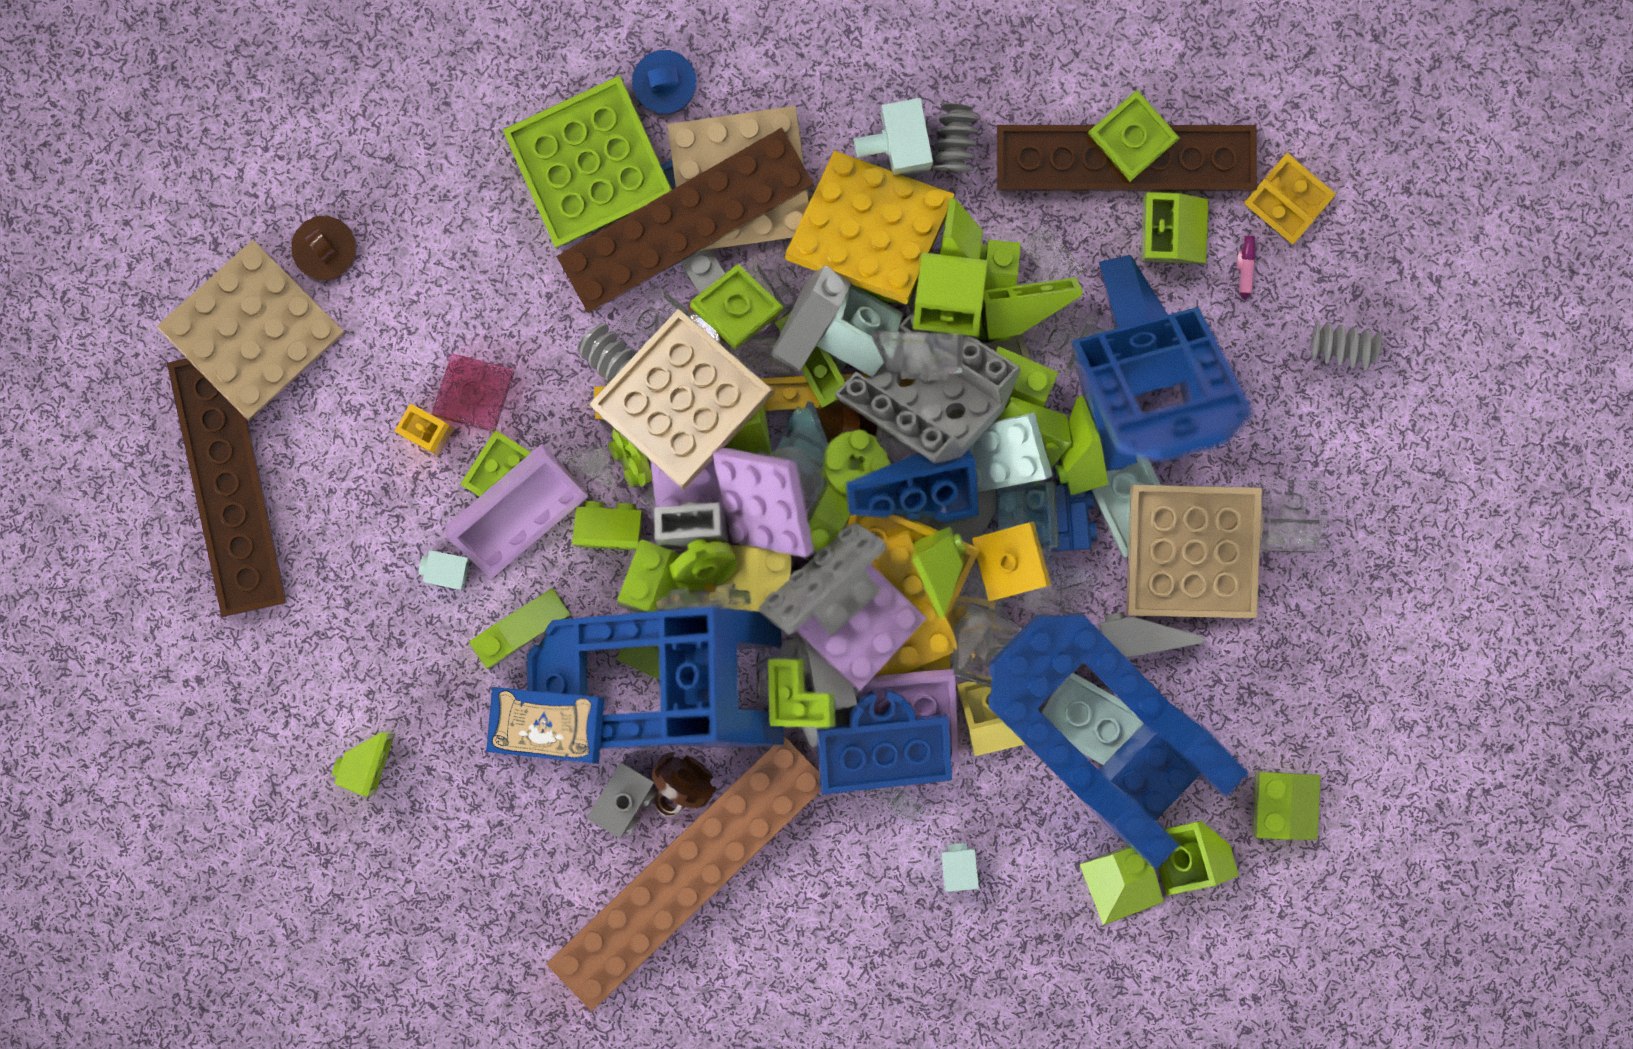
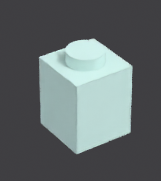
[419,550,470,591]
[941,843,979,892]

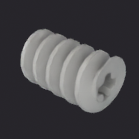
[932,103,981,174]
[1310,320,1382,372]
[577,323,635,383]

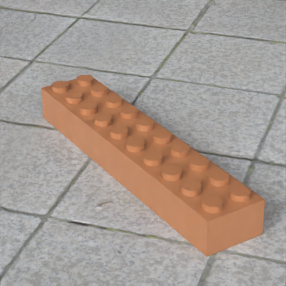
[546,735,821,1012]

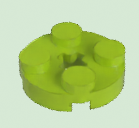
[608,428,653,488]
[822,430,890,496]
[669,539,737,593]

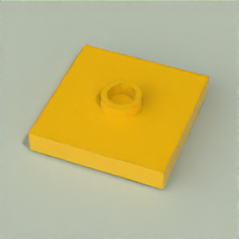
[972,521,1051,601]

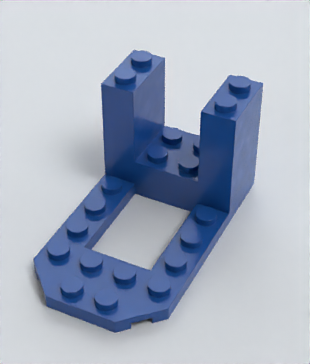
[1072,306,1252,472]
[527,606,784,749]
[989,613,1249,869]

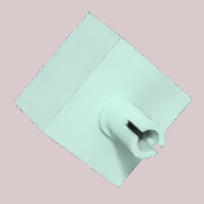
[853,98,933,176]
[816,284,903,377]

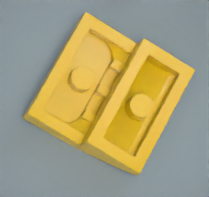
[1244,152,1337,245]

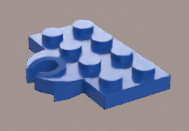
[816,689,952,795]

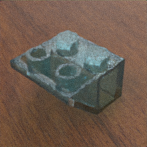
[772,401,828,486]
[996,482,1059,550]

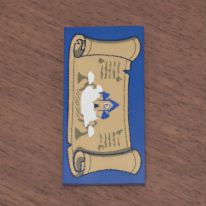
[486,687,605,764]

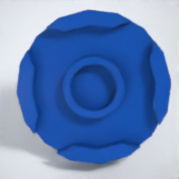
[632,50,696,115]

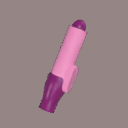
[1237,235,1256,300]

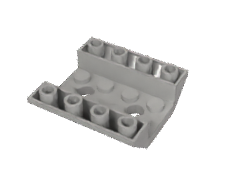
[835,310,1020,463]

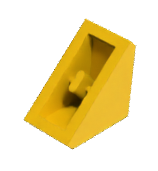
[394,403,454,456]

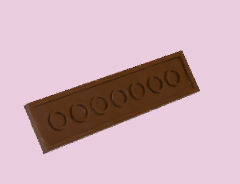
[997,125,1257,191]
[556,127,814,314]
[167,358,287,617]

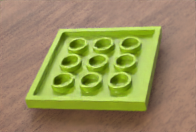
[503,75,672,249]

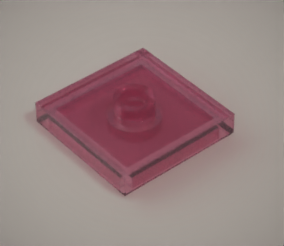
[432,353,515,433]

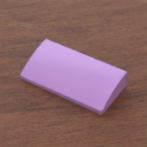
[445,444,589,579]

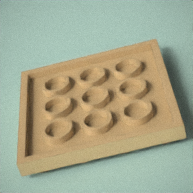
[667,106,809,251]
[157,240,344,421]
[589,309,774,490]
[1126,484,1262,618]

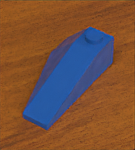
[1099,254,1168,329]
[846,449,979,522]

